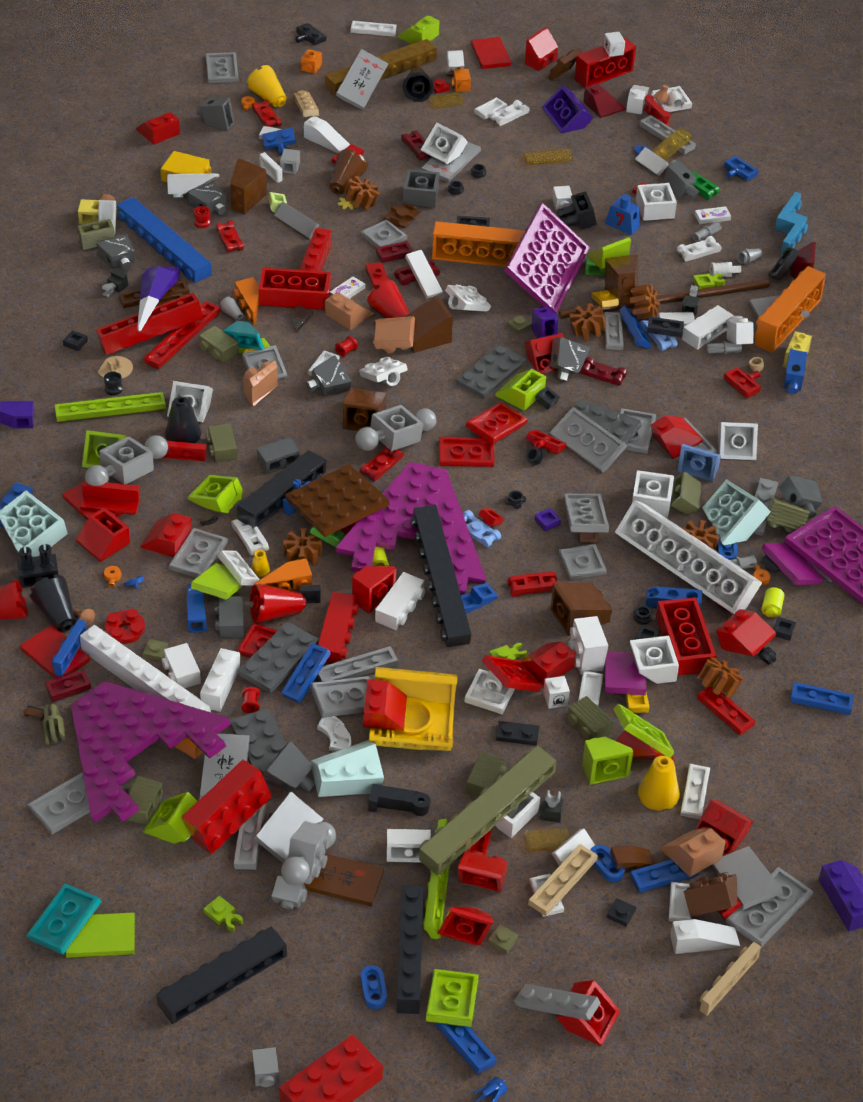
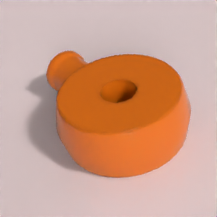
[241,96,255,111]
[752,565,770,586]
[103,566,122,587]

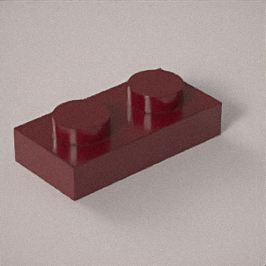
[376,241,414,263]
[45,670,91,702]

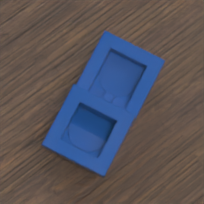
[461,583,498,614]

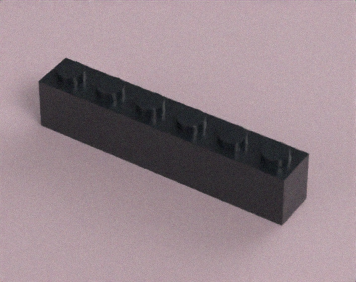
[237,450,326,529]
[397,885,423,1014]
[157,926,287,1024]

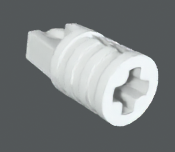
[709,262,741,277]

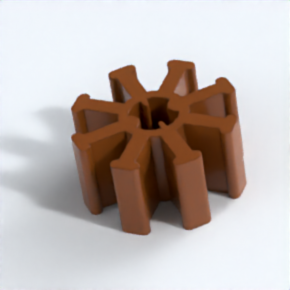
[344,176,380,210]
[630,284,660,321]
[570,303,606,340]
[682,520,719,551]
[283,528,322,566]
[698,657,743,698]

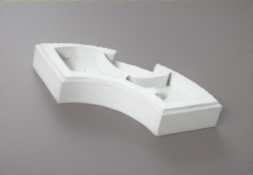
[317,716,351,752]

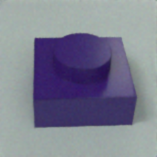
[534,508,561,531]

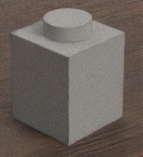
[280,149,300,174]
[252,1047,279,1087]

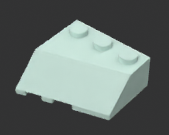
[702,479,771,545]
[0,491,68,557]
[311,740,384,797]

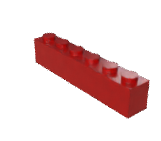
[96,293,204,355]

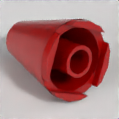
[367,280,410,318]
[0,580,28,620]
[250,584,306,623]

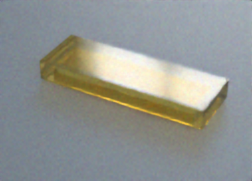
[652,127,692,160]
[523,148,573,166]

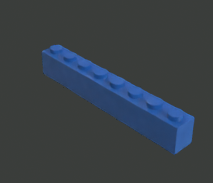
[116,197,212,283]

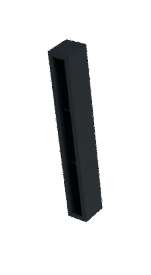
[410,505,472,647]

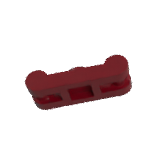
[401,130,432,161]
[394,259,440,286]
[579,357,627,386]

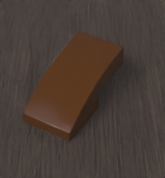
[610,846,655,870]

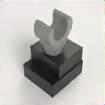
[102,268,129,298]
[681,285,699,315]
[539,790,563,823]

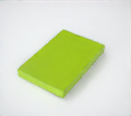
[191,563,244,600]
[613,704,674,758]
[66,913,135,958]
[426,969,479,1027]

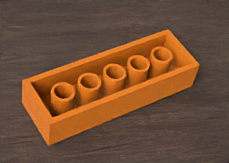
[432,221,525,267]
[754,266,826,353]

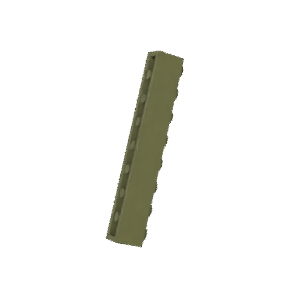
[419,746,557,876]

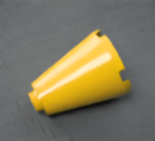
[247,65,286,107]
[638,756,680,811]

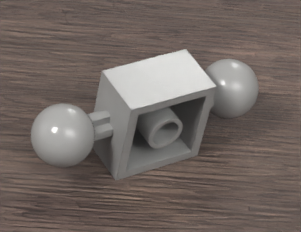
[355,405,436,451]
[85,435,168,486]
[281,821,336,886]

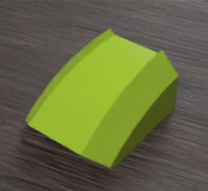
[187,475,243,513]

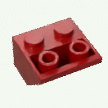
[524,333,564,374]
[76,507,130,562]
[695,800,754,856]

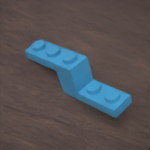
[775,192,808,254]

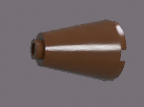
[330,149,368,194]

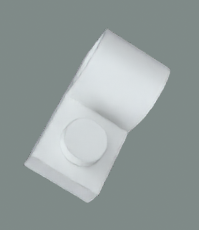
[445,50,464,75]

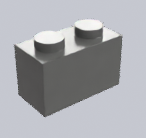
[257,437,300,474]
[215,596,244,639]

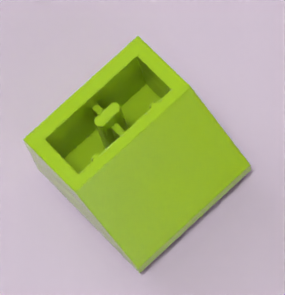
[495,369,546,411]

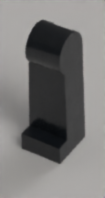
[368,784,430,816]

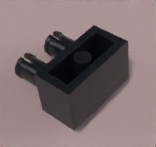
[557,191,597,230]
[16,544,59,588]

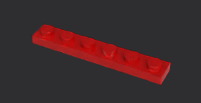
[144,301,220,369]

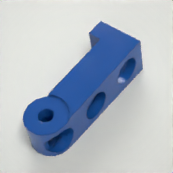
[187,584,207,633]
[646,587,702,610]

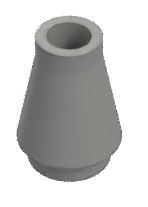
[737,248,762,265]
[220,297,244,321]

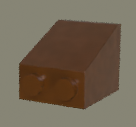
[230,158,267,214]
[605,254,638,306]
[405,296,453,353]
[343,388,386,431]
[550,583,612,636]

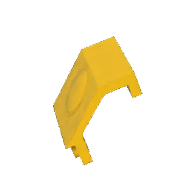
[369,667,457,751]

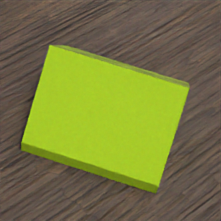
[587,237,631,269]

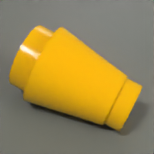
[251,550,270,577]

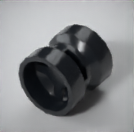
[104,371,123,396]

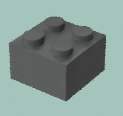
[403,169,440,207]

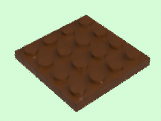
[285,464,390,537]

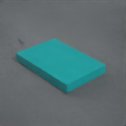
[26,883,102,955]

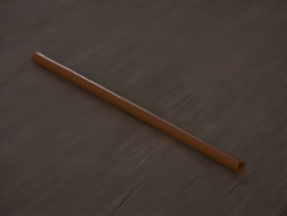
[559,279,769,319]

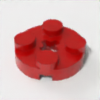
[105,609,145,644]

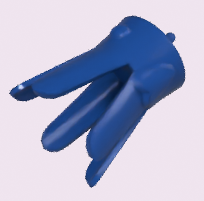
[474,1077,508,1102]

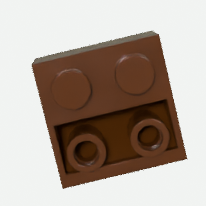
[683,872,737,917]

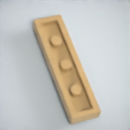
[294,90,319,117]
[528,844,598,916]
[699,942,761,1016]

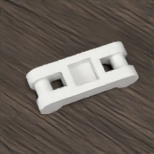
[489,100,529,126]
[676,236,722,261]
[231,519,269,556]

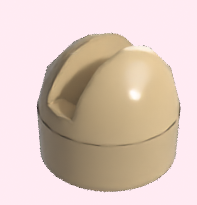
[749,357,764,372]

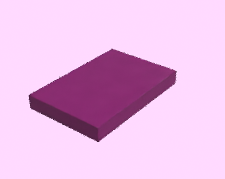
[761,543,824,585]
[605,651,646,695]

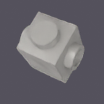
[272,876,307,910]

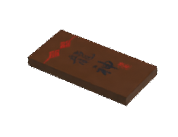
[304,854,384,907]

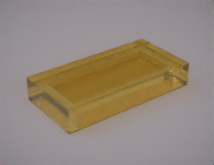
[430,92,464,109]
[525,827,569,852]

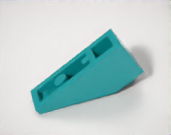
[223,321,264,350]

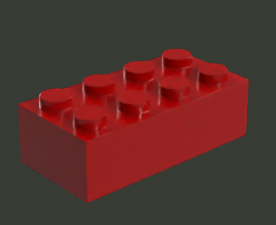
[574,38,636,88]
[259,267,331,310]
[656,597,716,676]
[182,759,272,855]
[279,1034,383,1102]

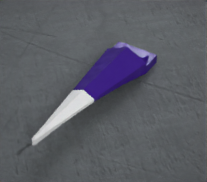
[138,266,180,331]

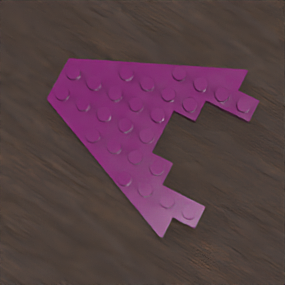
[336,462,486,595]
[71,681,231,823]

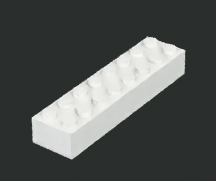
[615,500,762,614]

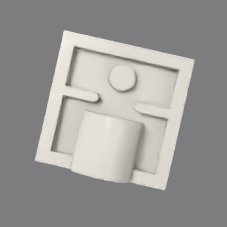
[651,86,692,112]
[445,284,491,311]
[359,357,408,386]
[464,669,515,715]

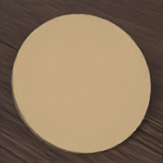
[98,356,133,379]

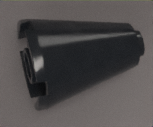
[403,67,434,102]
[165,397,201,443]
[29,575,76,631]

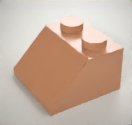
[325,292,374,331]
[661,828,726,877]

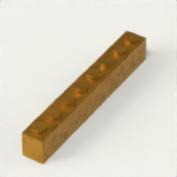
[325,39,437,95]

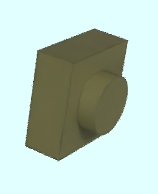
[507,315,531,335]
[143,639,169,662]
[488,924,519,954]

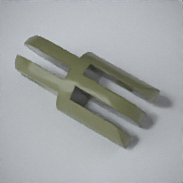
[43,704,66,745]

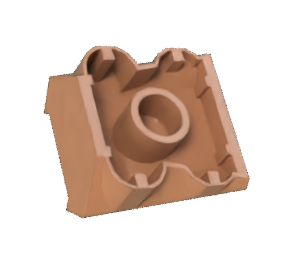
[373,316,415,353]
[243,360,278,406]

